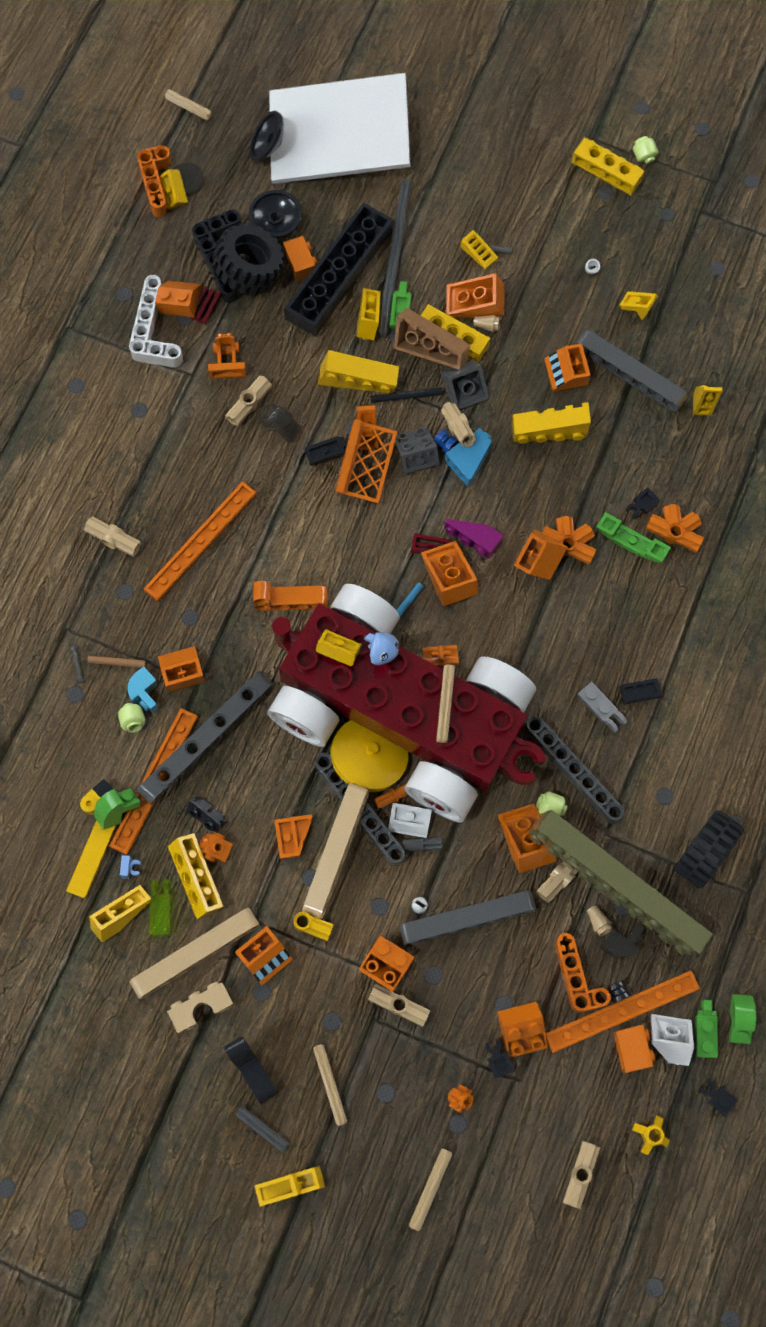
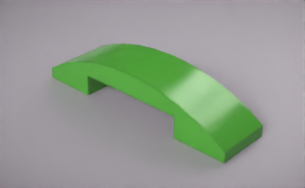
[596,512,671,564]

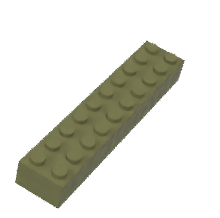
[528,810,713,955]

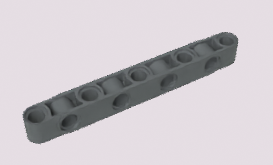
[137,671,274,804]

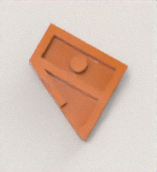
[274,814,313,860]

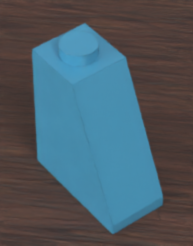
[445,428,492,487]

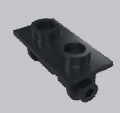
[187,797,227,833]

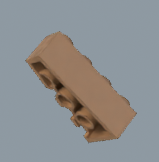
[394,307,470,370]

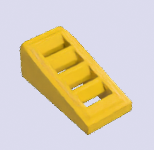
[461,230,498,270]

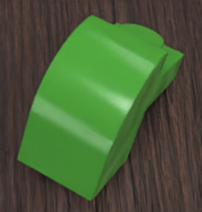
[94,788,140,830]
[729,994,756,1044]

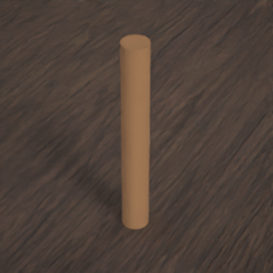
[87,655,146,668]

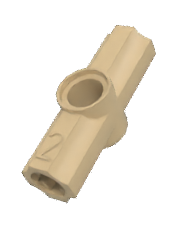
[225,376,272,426]
[441,402,476,447]
[84,516,141,557]
[536,863,578,904]
[368,984,430,1027]
[563,1141,600,1209]

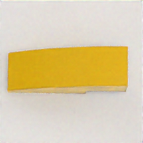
[255,1166,325,1207]

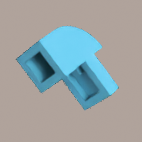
[128,666,158,714]

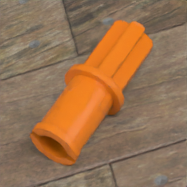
[375,782,408,808]

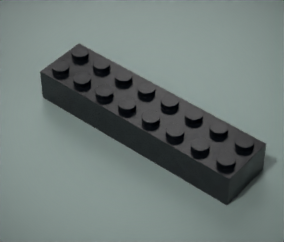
[284,202,393,336]

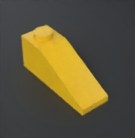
[356,288,380,340]
[693,385,722,415]
[89,885,152,943]

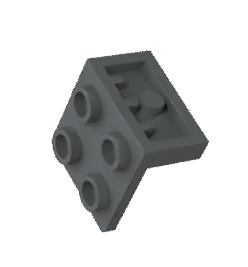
[394,427,440,474]

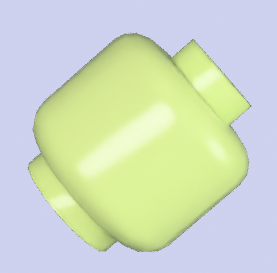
[633,136,658,164]
[118,703,145,733]
[536,791,567,816]

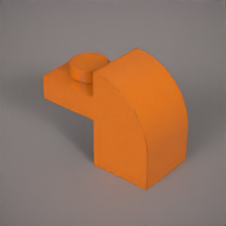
[356,405,378,450]

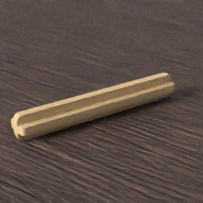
[437,664,455,743]
[313,1044,347,1126]
[409,1149,452,1231]

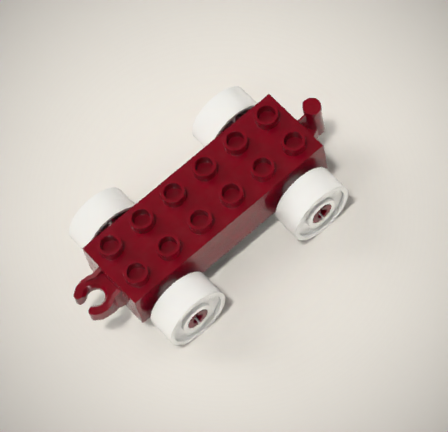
[267,584,546,822]

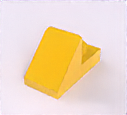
[619,292,658,320]

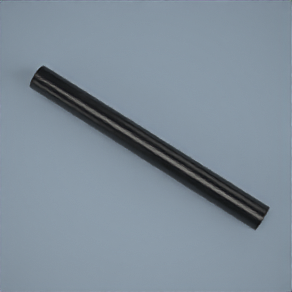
[370,387,443,403]

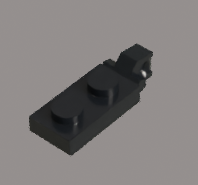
[304,436,349,466]

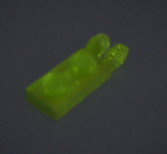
[149,879,171,936]

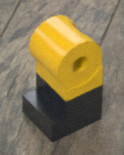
[80,779,117,815]

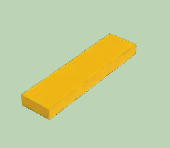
[66,820,117,899]

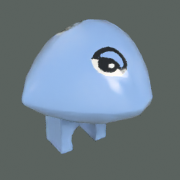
[365,632,399,665]

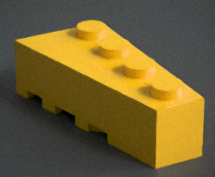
[318,350,399,394]
[511,402,591,444]

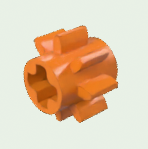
[448,1085,473,1113]

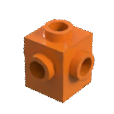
[199,832,233,863]

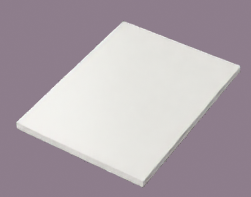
[270,73,411,184]

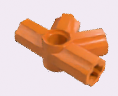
[646,504,704,553]
[542,516,597,565]

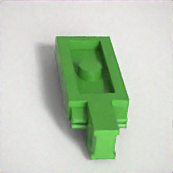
[390,281,411,329]
[695,1000,718,1058]

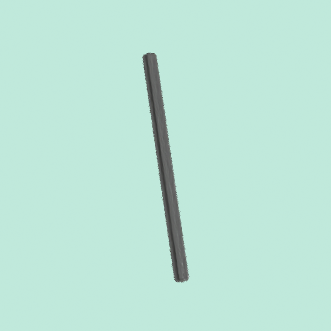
[378,179,411,337]

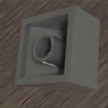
[441,359,489,410]

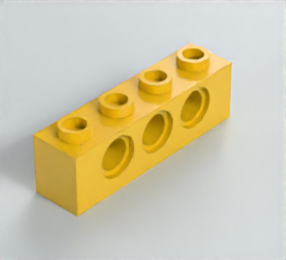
[572,137,644,196]
[420,304,490,363]
[168,833,223,919]

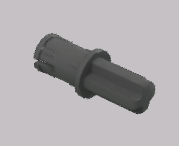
[403,837,442,853]

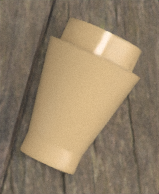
[474,315,501,333]
[587,905,613,937]

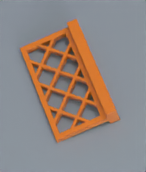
[335,419,397,503]

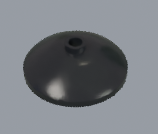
[250,110,284,162]
[249,190,302,238]

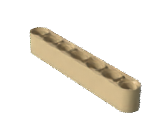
[302,783,370,919]
[129,908,260,999]

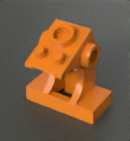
[208,333,246,379]

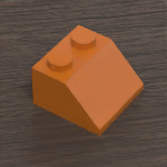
[155,281,202,317]

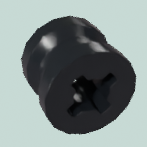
[606,980,631,1004]

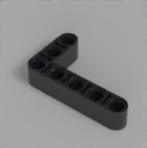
[192,209,241,303]
[223,1035,278,1104]

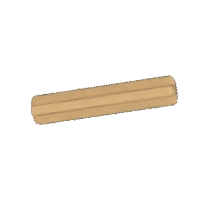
[165,89,211,120]

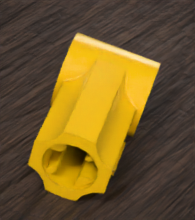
[293,912,334,941]

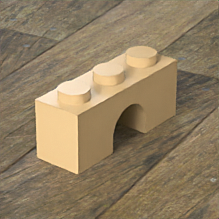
[167,981,234,1035]

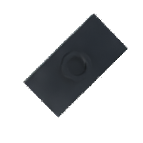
[619,678,662,705]

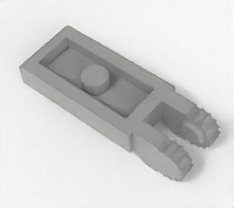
[577,682,627,733]

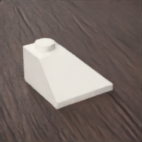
[650,1014,694,1066]

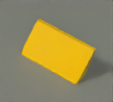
[159,169,188,210]
[316,629,362,666]

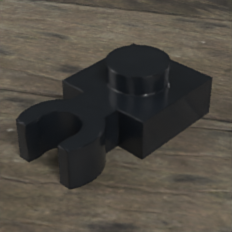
[626,488,660,519]
[485,1039,514,1079]
[699,1079,738,1117]

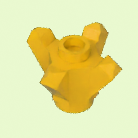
[632,1115,670,1155]

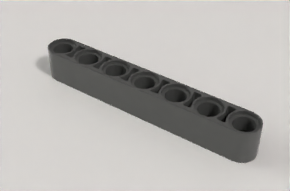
[574,329,688,412]
[525,716,624,824]
[315,753,405,866]
[399,890,537,946]

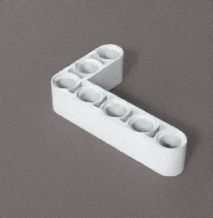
[129,275,183,367]

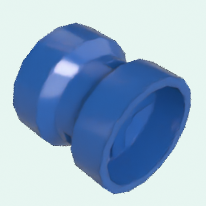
[434,429,459,453]

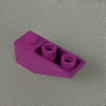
[444,519,504,559]

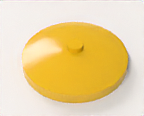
[330,720,408,792]

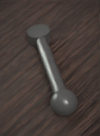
[70,645,83,683]

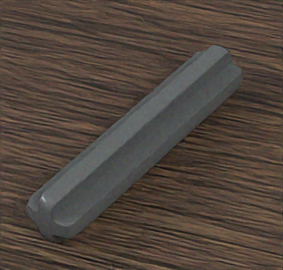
[236,1107,289,1152]

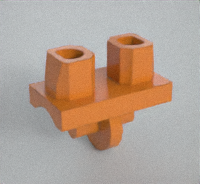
[422,645,459,667]

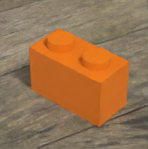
[283,236,317,281]

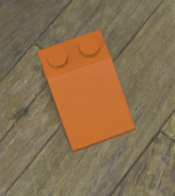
[446,273,504,318]
[421,541,478,607]
[498,804,557,873]

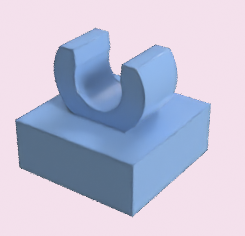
[120,855,141,879]

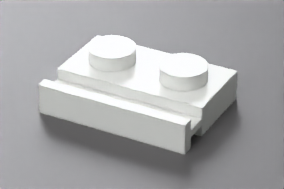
[388,802,432,838]

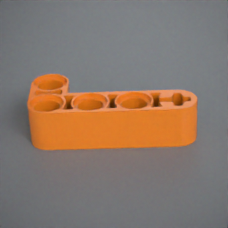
[137,145,172,217]
[253,581,328,611]
[555,933,611,1013]

